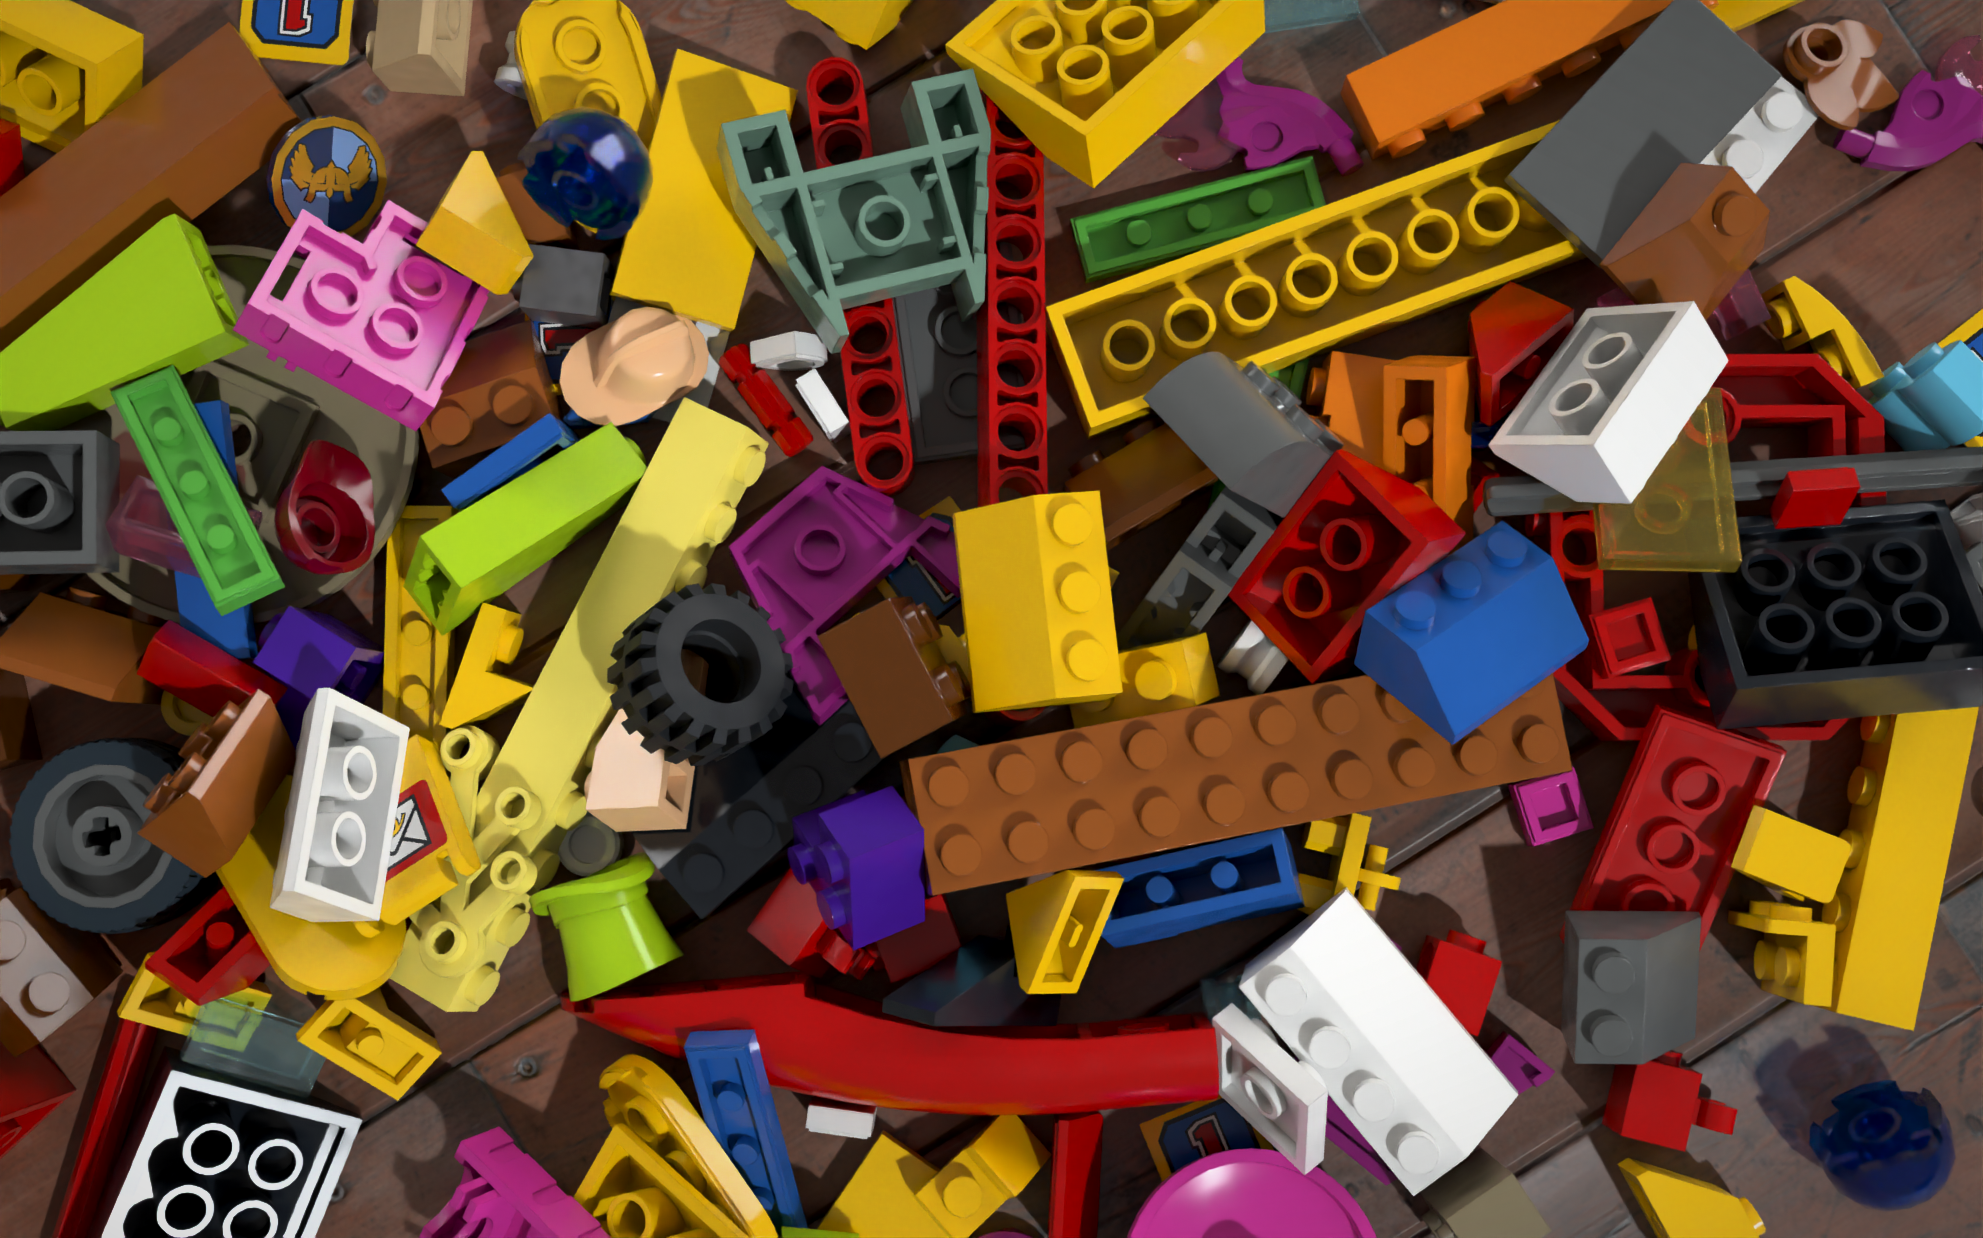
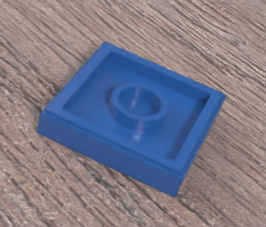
[441,413,581,511]

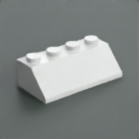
[1239,887,1518,1196]

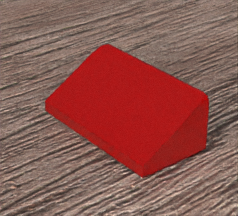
[137,620,288,717]
[1047,1111,1103,1238]

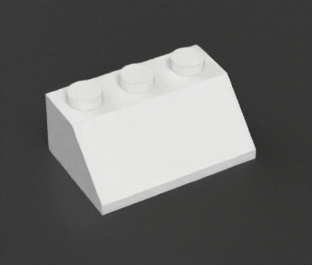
[1488,301,1729,504]
[270,688,410,922]

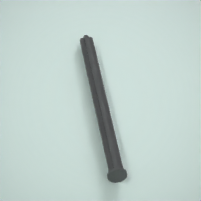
[1482,446,1983,517]

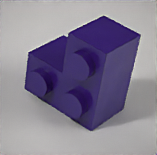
[253,606,384,750]
[787,786,925,951]

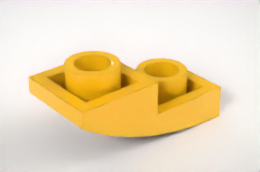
[1760,276,1884,389]

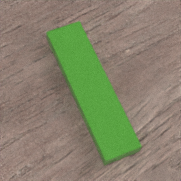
[1070,156,1326,283]
[110,365,285,616]

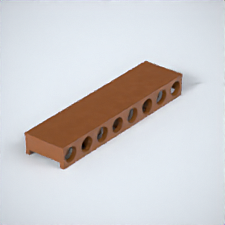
[0,22,305,352]

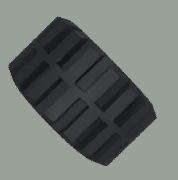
[607,583,794,766]

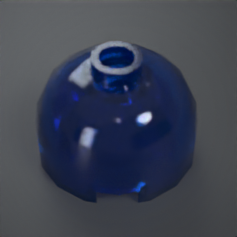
[518,106,653,240]
[1809,1080,1956,1212]

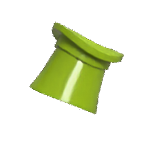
[529,852,684,1002]

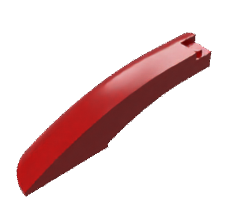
[560,971,1219,1115]

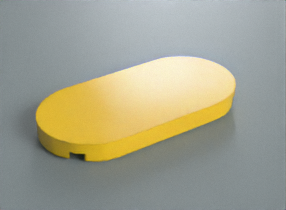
[514,0,662,238]
[215,775,406,1001]
[599,1054,778,1238]

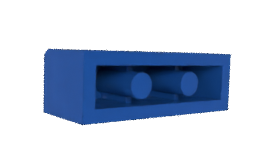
[1094,828,1305,949]

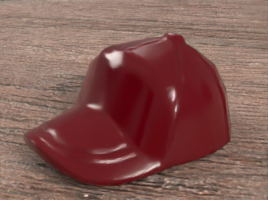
[274,439,375,575]

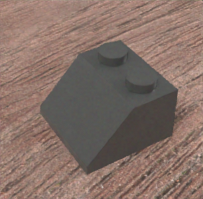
[1561,911,1701,1065]

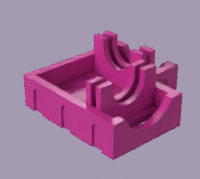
[232,200,490,431]
[419,1126,611,1238]

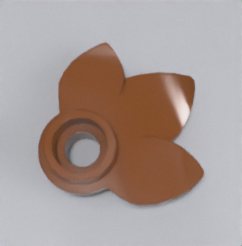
[1783,20,1899,131]

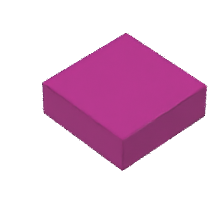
[1508,766,1594,847]

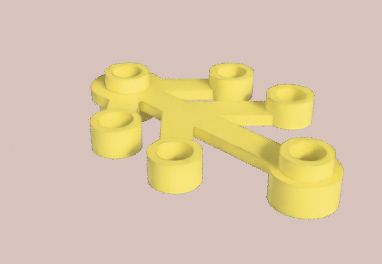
[409,725,541,978]

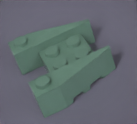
[717,68,991,354]

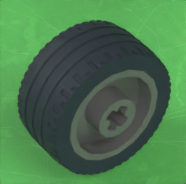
[9,737,219,934]

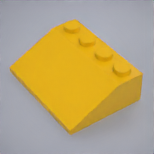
[945,0,1265,189]

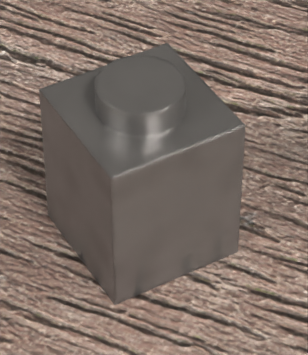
[513,244,615,329]

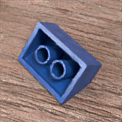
[1354,520,1589,745]

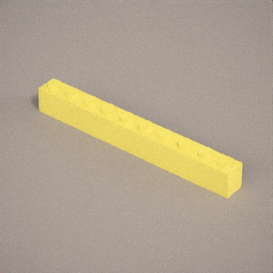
[390,397,769,1012]

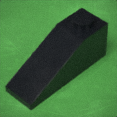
[882,925,1061,1026]

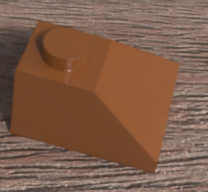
[1599,163,1770,321]

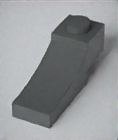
[1116,486,1283,650]

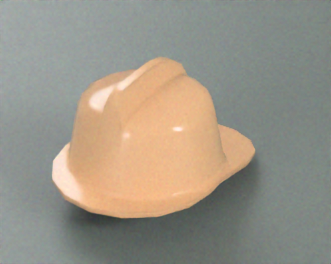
[560,307,709,427]

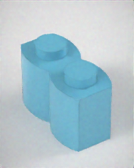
[1868,340,1983,451]

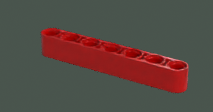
[806,57,915,497]

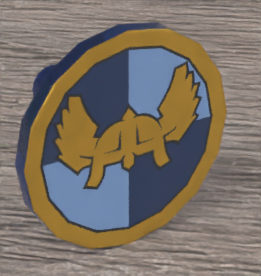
[266,114,387,237]

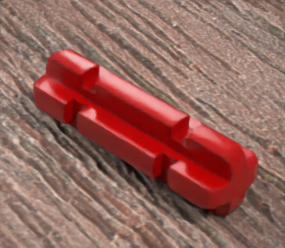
[718,343,813,457]

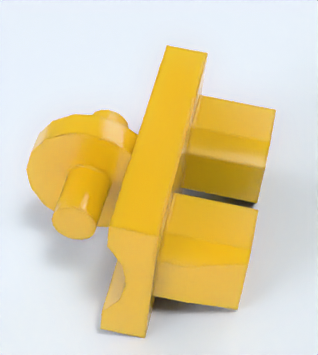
[1297,813,1401,915]

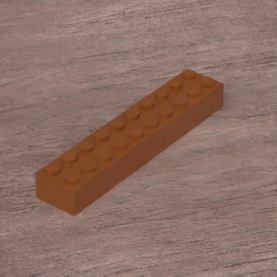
[899,673,1573,895]

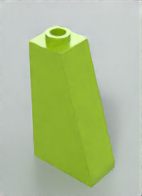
[0,213,249,431]
[403,422,647,636]

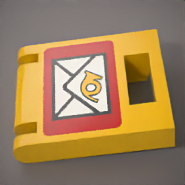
[353,734,481,938]

